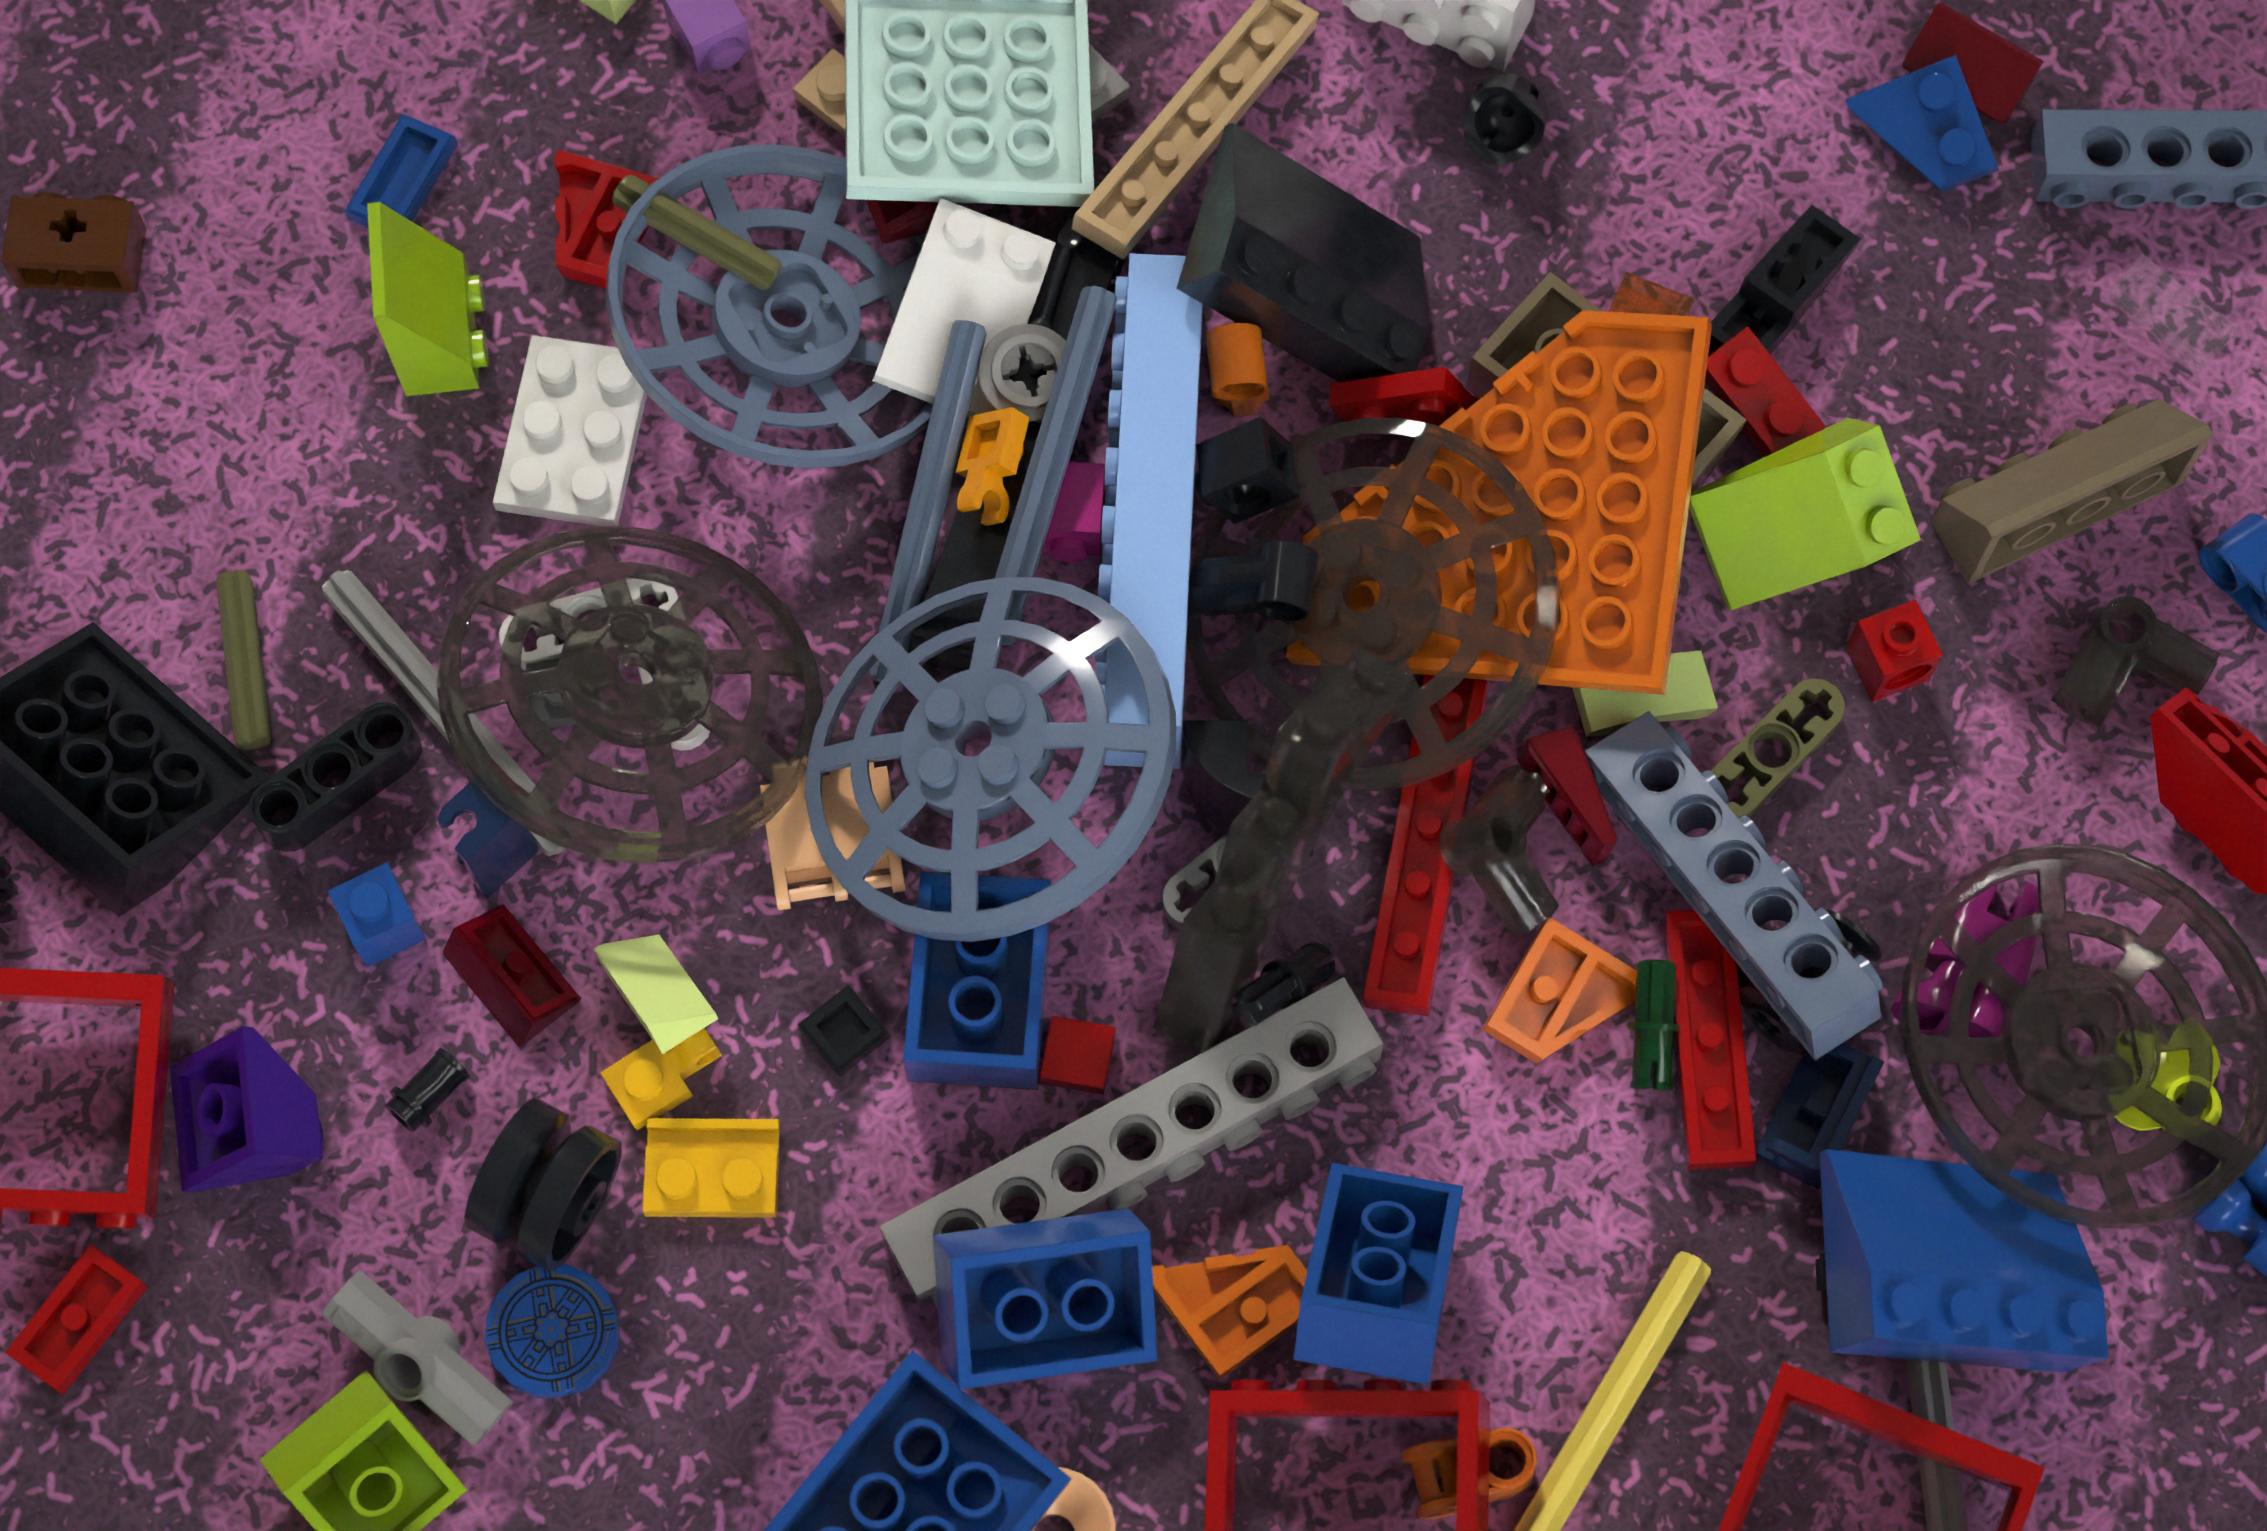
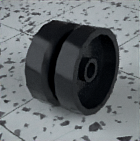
[464,1098,622,1271]

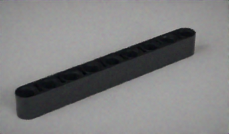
[909,179,1127,673]

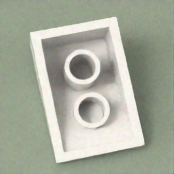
[873,198,1056,418]

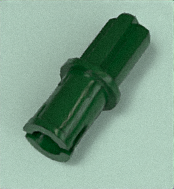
[1628,959,1680,1090]

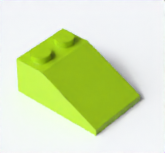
[367,202,489,396]
[1689,418,1921,610]

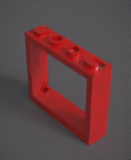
[0,968,175,1229]
[1718,1362,2045,1531]
[1204,1379,1490,1531]

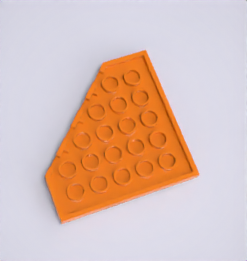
[1286,310,1712,695]

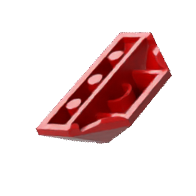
[2150,688,2267,894]

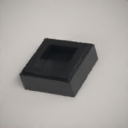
[797,985,890,1078]

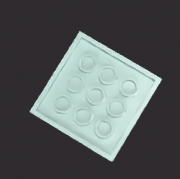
[844,0,1094,207]

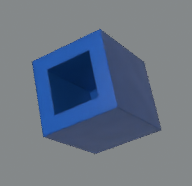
[328,862,426,968]

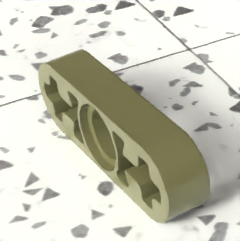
[1711,678,1845,819]

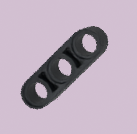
[249,702,422,852]

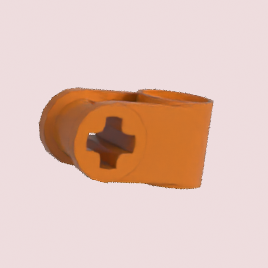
[1401,1428,1537,1520]

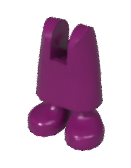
[1891,863,2043,1061]

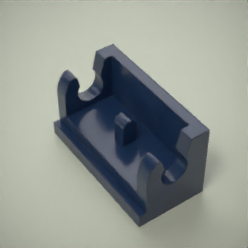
[438,769,538,899]
[1755,1043,1884,1190]

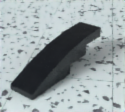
[1704,205,1861,396]

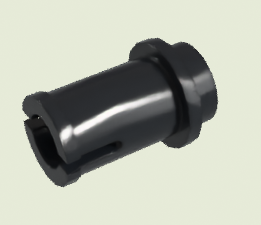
[385,1048,470,1132]

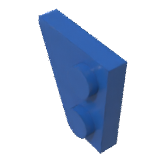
[1845,55,1999,192]

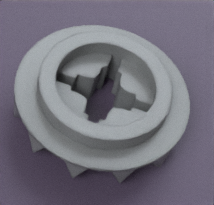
[978,324,1066,423]

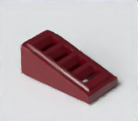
[1517,726,1618,866]

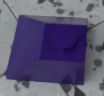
[170,1026,323,1192]

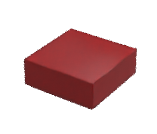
[1039,1016,1116,1095]

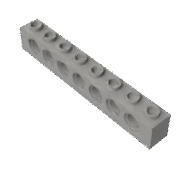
[879,977,1384,1309]

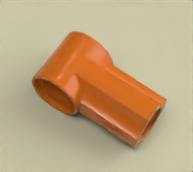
[1205,323,1270,417]

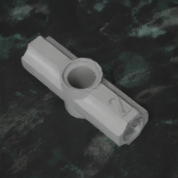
[321,1270,513,1447]

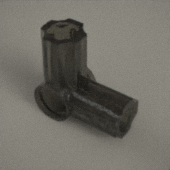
[2051,596,2220,727]
[1439,765,1559,937]

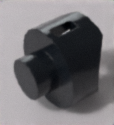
[1463,73,1548,166]

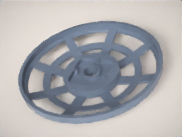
[606,144,933,468]
[805,577,1176,942]

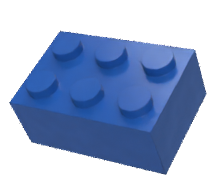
[903,871,1051,1090]
[1293,1163,1464,1385]
[933,1208,1158,1390]

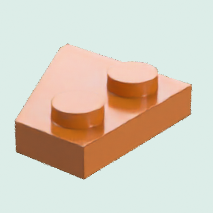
[1481,917,1637,1064]
[1152,1245,1307,1381]

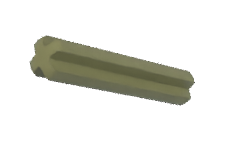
[612,175,782,290]
[216,570,271,750]

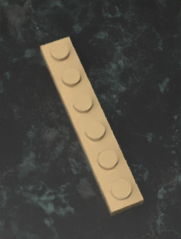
[1072,0,1319,260]

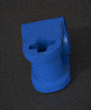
[2198,513,2267,633]

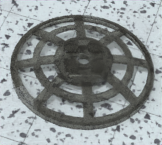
[1187,418,1561,791]
[436,526,823,863]
[1900,844,2267,1229]

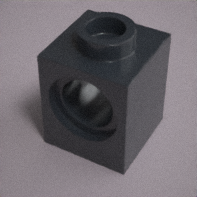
[1195,417,1299,525]

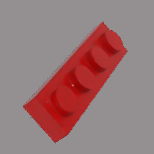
[1663,910,1756,1170]

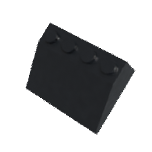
[1176,123,1428,382]
[0,622,271,917]

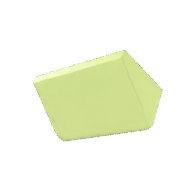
[593,935,718,1054]

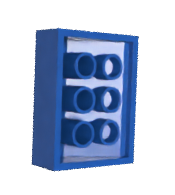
[1819,1149,2109,1372]
[763,1350,1072,1531]

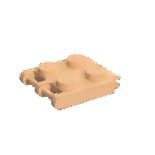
[760,758,906,911]

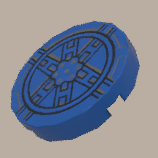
[485,1265,620,1399]

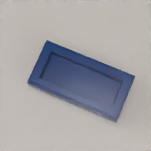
[344,113,458,228]

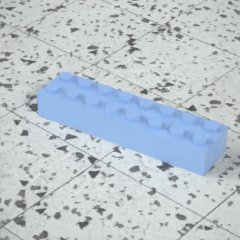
[1095,253,1203,769]

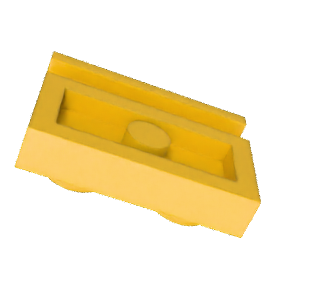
[642,1118,780,1218]

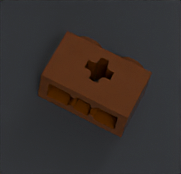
[1,192,147,293]

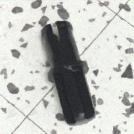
[1232,942,1336,1025]

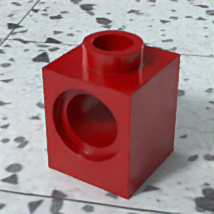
[1846,600,1943,702]

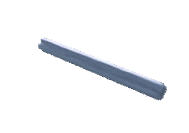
[995,286,1117,645]
[869,320,987,686]

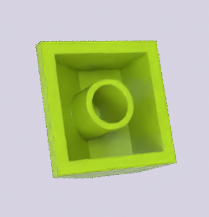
[259,1370,467,1531]

